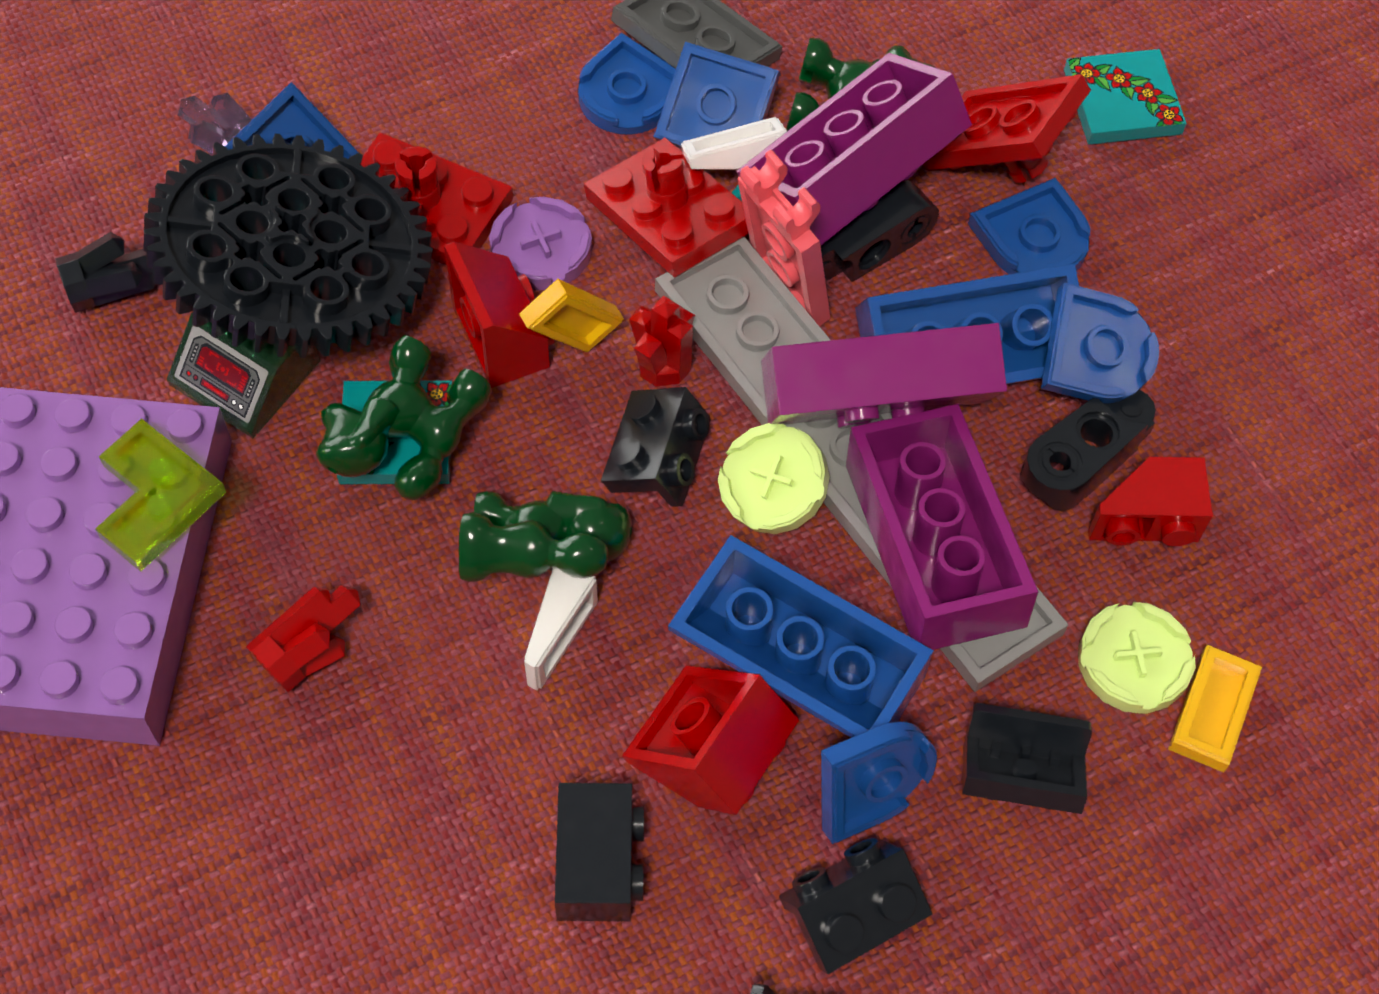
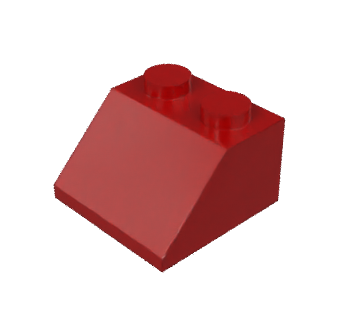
[444,242,555,388]
[622,665,799,815]

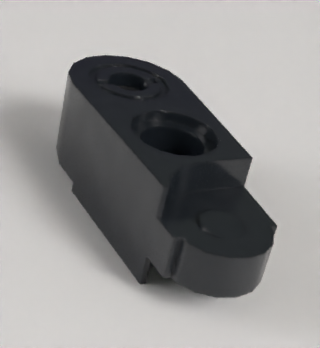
[821,180,939,282]
[1020,390,1156,512]

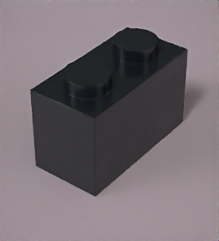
[555,783,644,922]

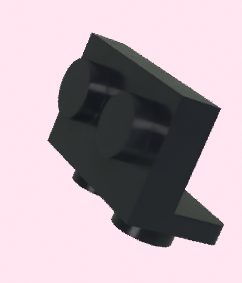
[601,387,710,507]
[962,703,1092,814]
[779,838,933,974]

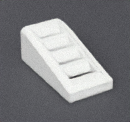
[681,117,787,169]
[524,568,598,691]

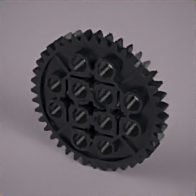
[143,134,433,358]

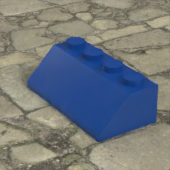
[855,264,1079,384]
[668,535,934,738]

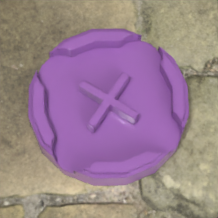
[489,197,592,290]

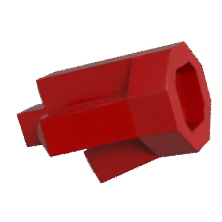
[629,295,695,387]
[245,585,361,692]

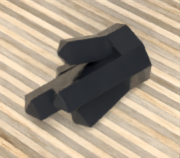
[55,232,155,313]

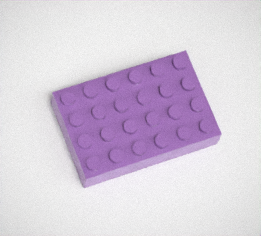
[0,387,232,746]

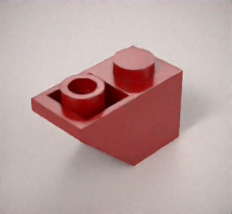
[1088,457,1213,546]

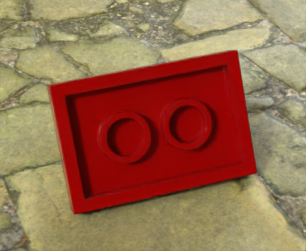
[923,74,1091,183]
[361,132,513,265]
[583,138,749,278]

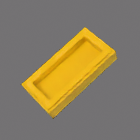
[519,279,624,352]
[1168,645,1262,773]

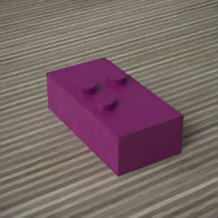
[736,53,972,246]
[761,323,1007,428]
[846,404,1038,650]

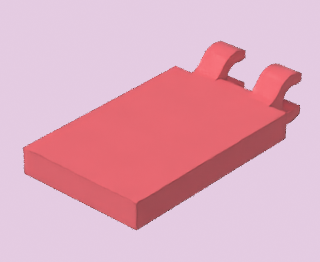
[737,149,831,326]

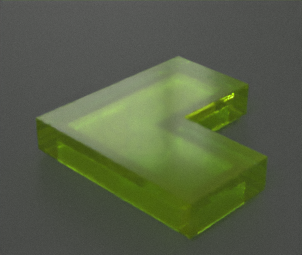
[95,418,226,572]

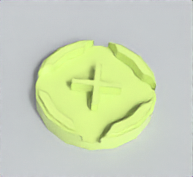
[718,423,830,534]
[1078,602,1196,714]

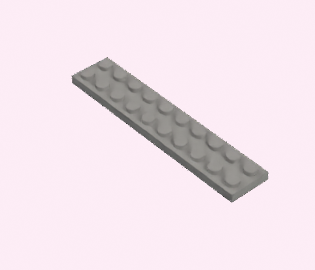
[655,237,1068,692]

